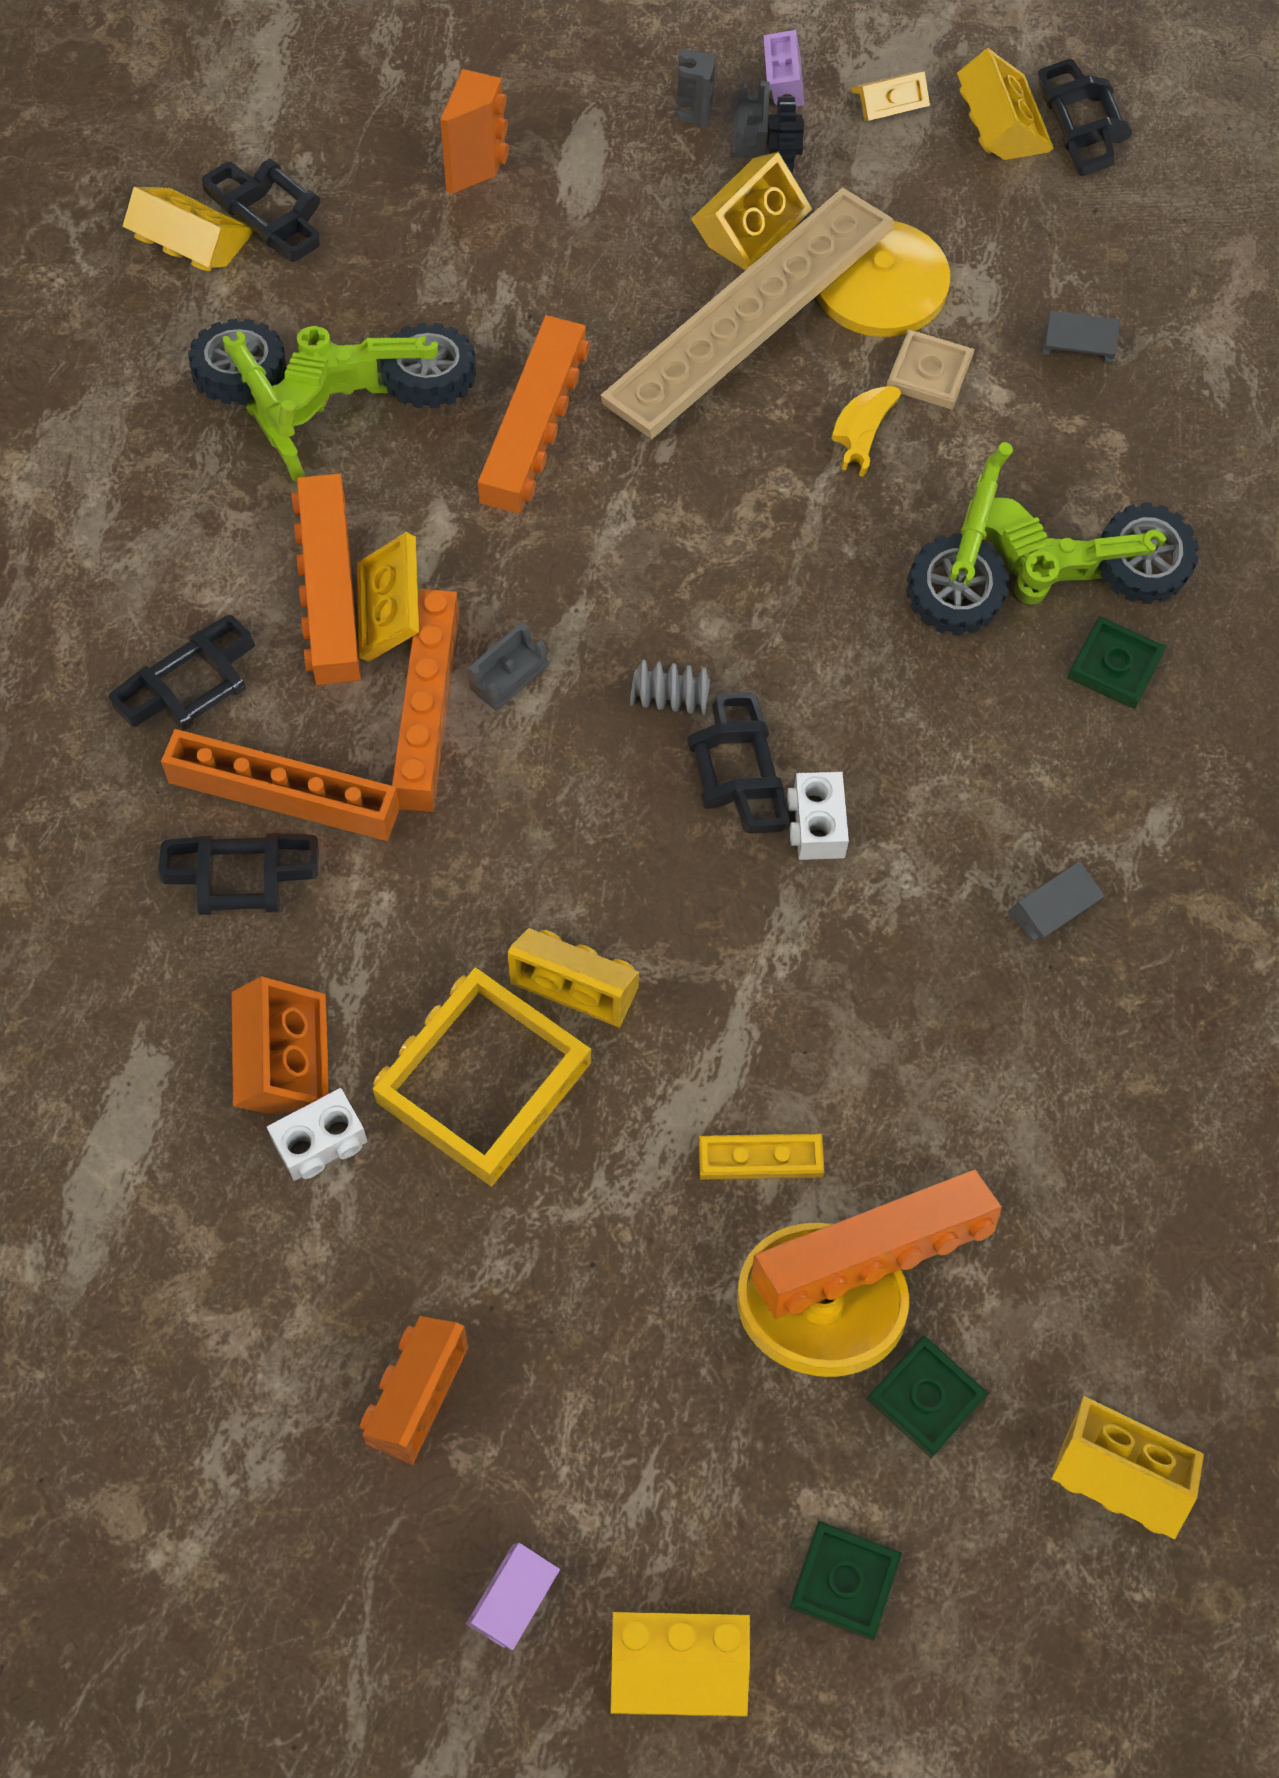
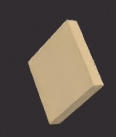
[887,329,975,410]

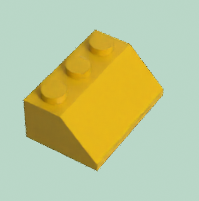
[957,48,1054,160]
[691,152,812,271]
[122,187,254,271]
[508,928,639,1028]
[1052,1396,1204,1539]
[611,1612,750,1717]

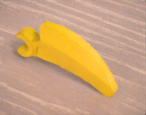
[831,386,901,477]

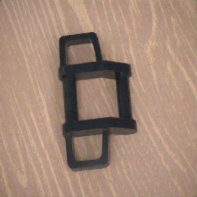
[1038,59,1132,176]
[202,158,320,262]
[109,615,255,731]
[687,692,789,834]
[158,833,319,915]

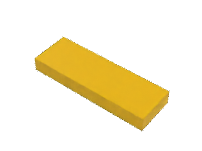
[698,1134,824,1180]

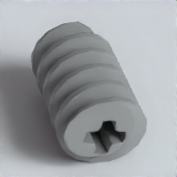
[630,659,710,716]

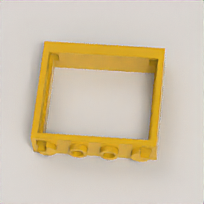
[373,967,591,1187]

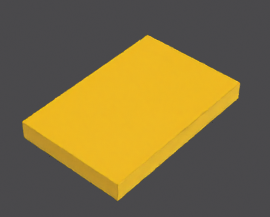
[357,532,419,662]

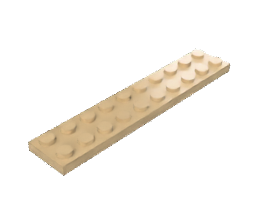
[600,187,894,439]

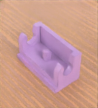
[763,30,805,107]
[465,1542,560,1650]

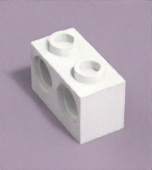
[787,772,849,860]
[267,1088,367,1181]

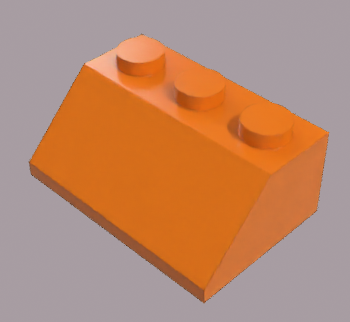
[440,69,509,194]
[232,976,329,1114]
[360,1316,469,1465]

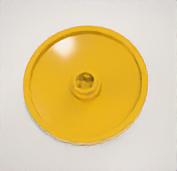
[816,221,950,337]
[737,1223,909,1377]

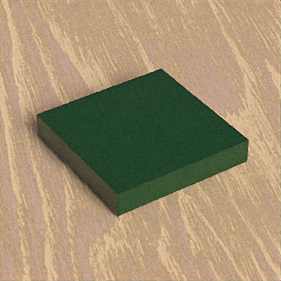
[1067,616,1167,709]
[866,1334,989,1459]
[789,1521,902,1641]

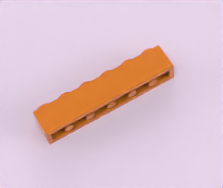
[478,315,590,514]
[292,473,361,685]
[392,589,459,812]
[161,729,400,842]
[751,1169,1002,1319]

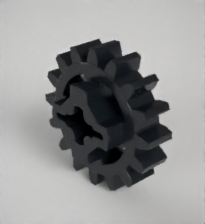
[767,96,804,173]

